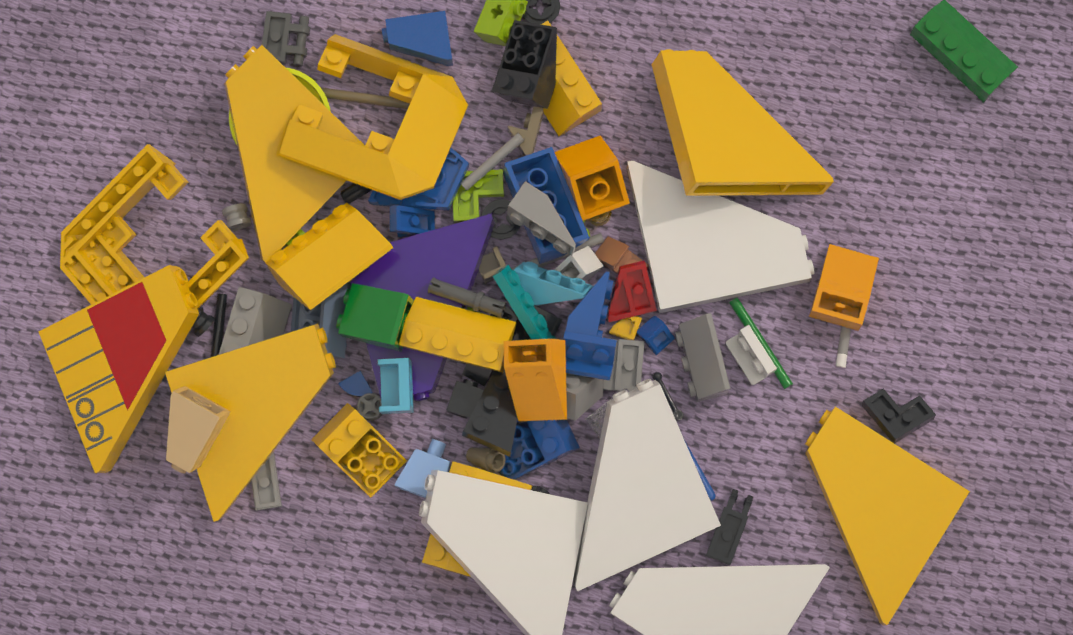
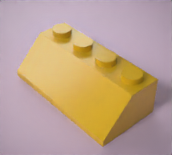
[541,21,602,137]
[399,297,517,373]

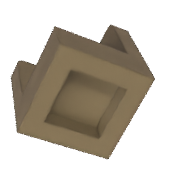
[479,246,506,284]

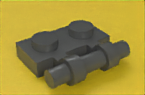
[262,11,311,67]

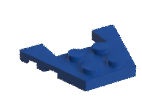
[368,148,469,211]

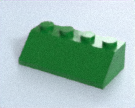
[910,0,1018,103]

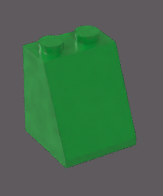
[336,283,414,352]

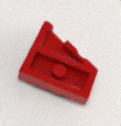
[607,260,657,322]

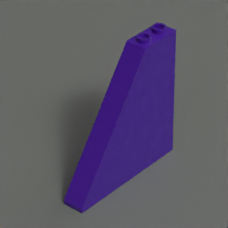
[350,213,495,402]

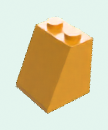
[554,135,630,221]

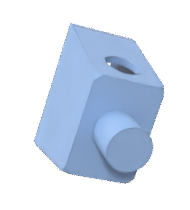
[395,439,451,498]

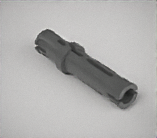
[428,277,506,318]

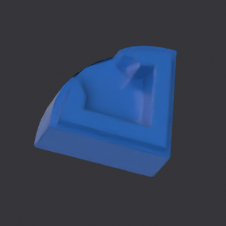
[338,371,374,397]

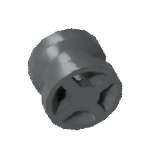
[357,393,383,421]

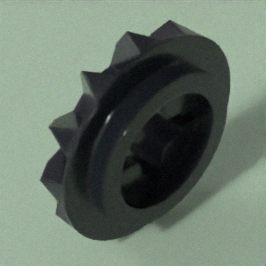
[523,0,560,24]
[482,199,521,240]

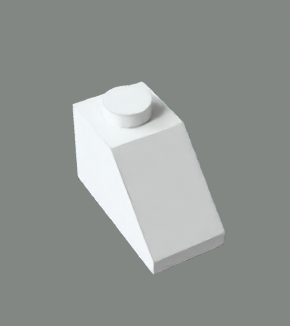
[555,246,603,282]

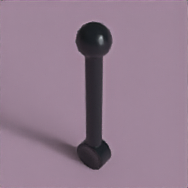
[652,372,684,421]

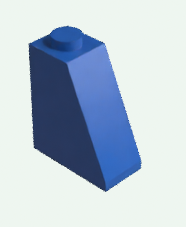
[382,11,453,66]

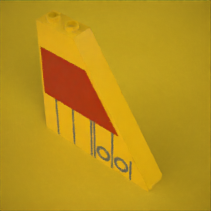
[38,265,199,473]

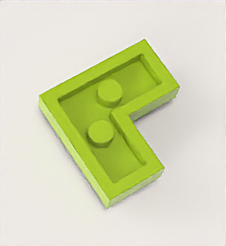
[453,169,504,224]

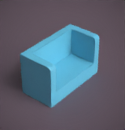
[378,358,414,414]

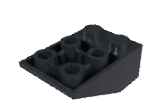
[491,20,557,109]

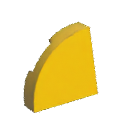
[609,316,642,340]

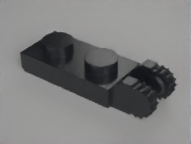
[705,489,754,566]

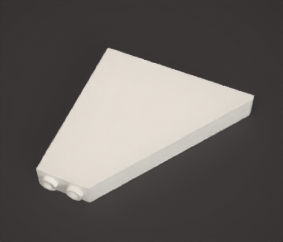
[627,161,814,313]
[573,379,721,591]
[419,470,588,635]
[609,564,830,635]

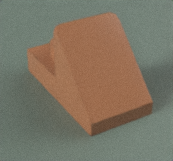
[595,236,649,274]

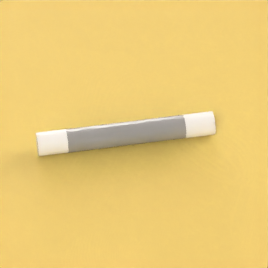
[835,326,851,368]

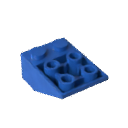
[566,272,613,337]
[499,419,580,480]

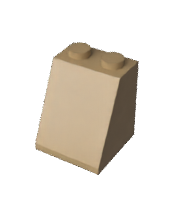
[166,386,230,474]

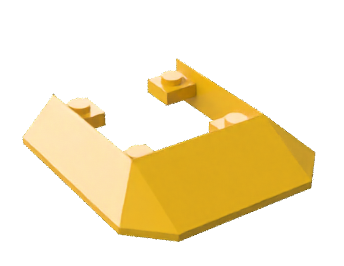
[279,34,468,200]
[60,144,249,309]

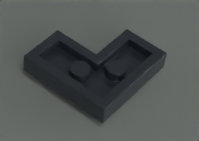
[861,388,936,444]

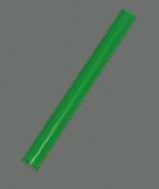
[729,297,793,389]

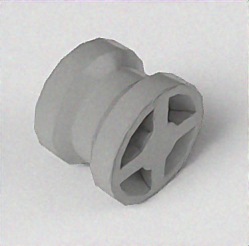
[222,203,252,231]

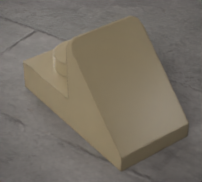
[507,106,543,156]

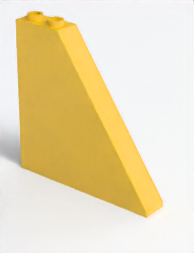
[224,45,365,263]
[651,49,834,196]
[165,323,336,522]
[805,406,970,626]

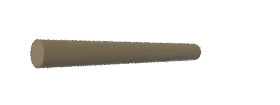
[321,87,410,109]

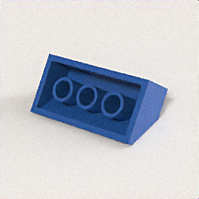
[503,147,590,264]

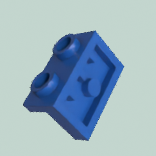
[563,331,617,380]

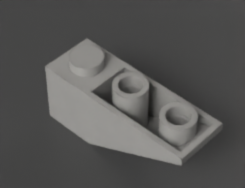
[507,181,576,256]

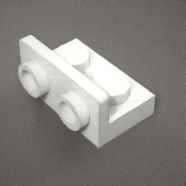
[725,325,777,385]

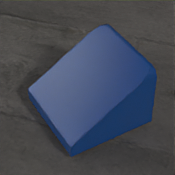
[637,316,675,355]

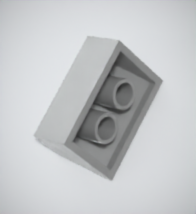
[219,287,292,354]
[675,313,731,402]

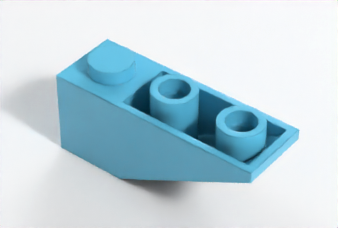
[514,262,593,305]

